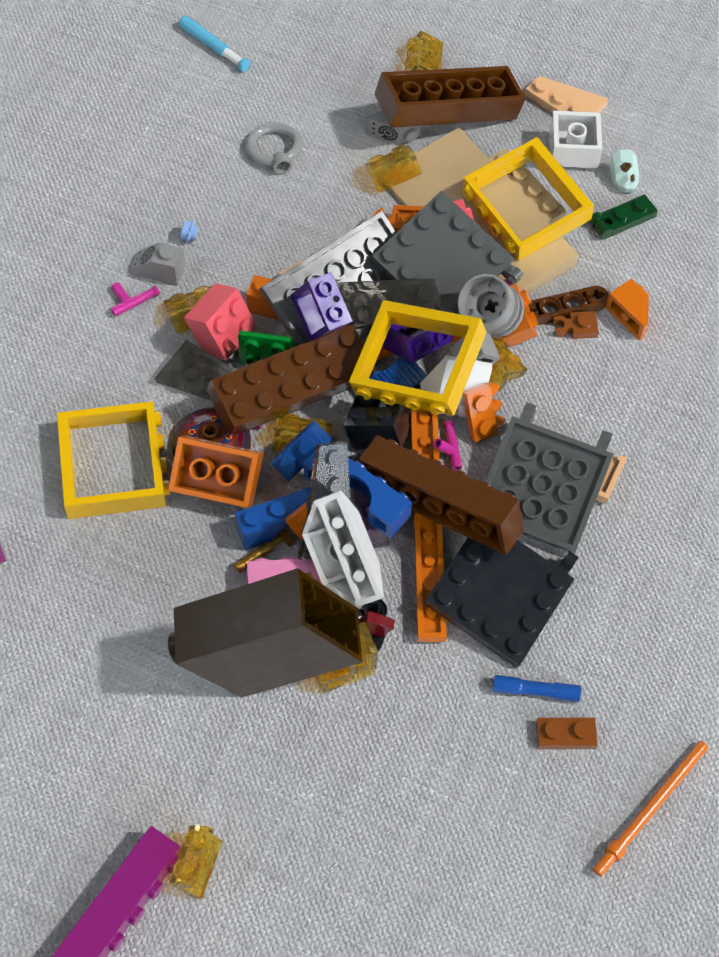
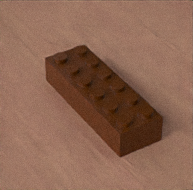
[374,66,526,128]
[206,324,376,437]
[359,435,524,555]

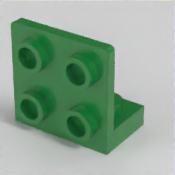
[238,330,296,365]

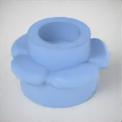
[179,220,199,244]

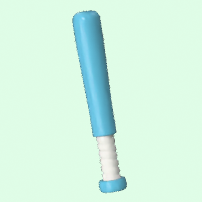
[179,15,251,72]

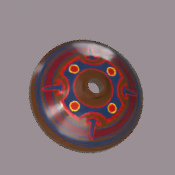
[171,407,251,457]

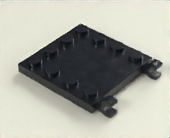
[423,538,579,668]

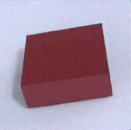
[359,611,395,637]

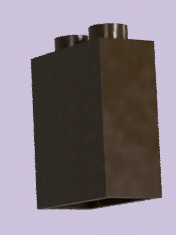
[168,568,363,698]

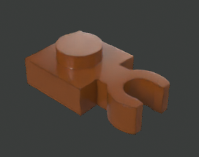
[552,311,599,339]

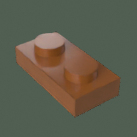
[536,717,598,750]

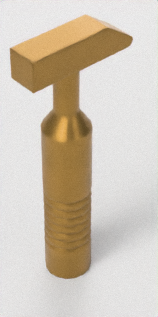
[233,529,294,574]

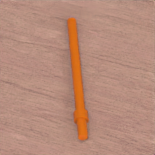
[592,741,709,877]

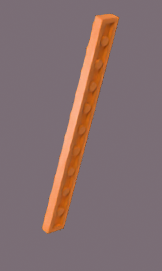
[410,408,447,642]

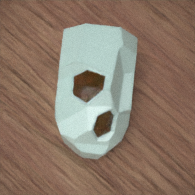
[610,150,639,193]

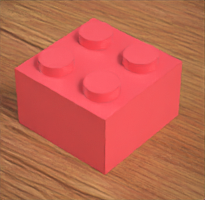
[184,283,257,361]

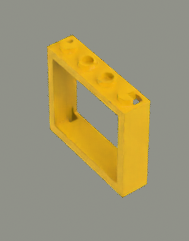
[462,137,594,261]
[349,300,487,416]
[57,401,170,519]

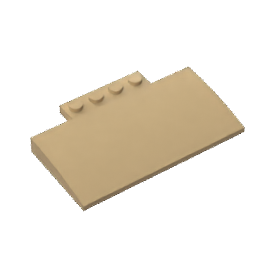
[381,128,578,294]

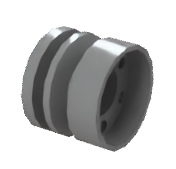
[458,274,525,338]

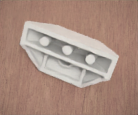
[302,491,384,607]

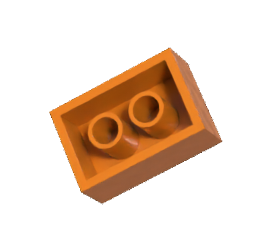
[168,435,264,508]

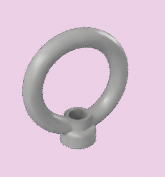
[245,123,302,175]

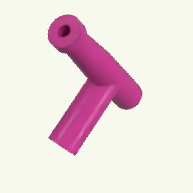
[111,282,160,317]
[433,420,462,471]

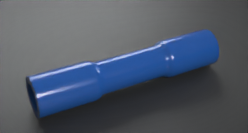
[493,675,581,702]

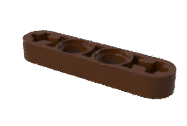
[528,286,609,325]

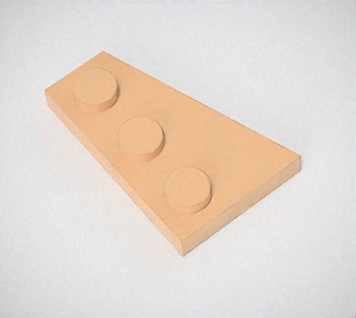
[524,76,608,113]

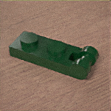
[588,194,658,240]

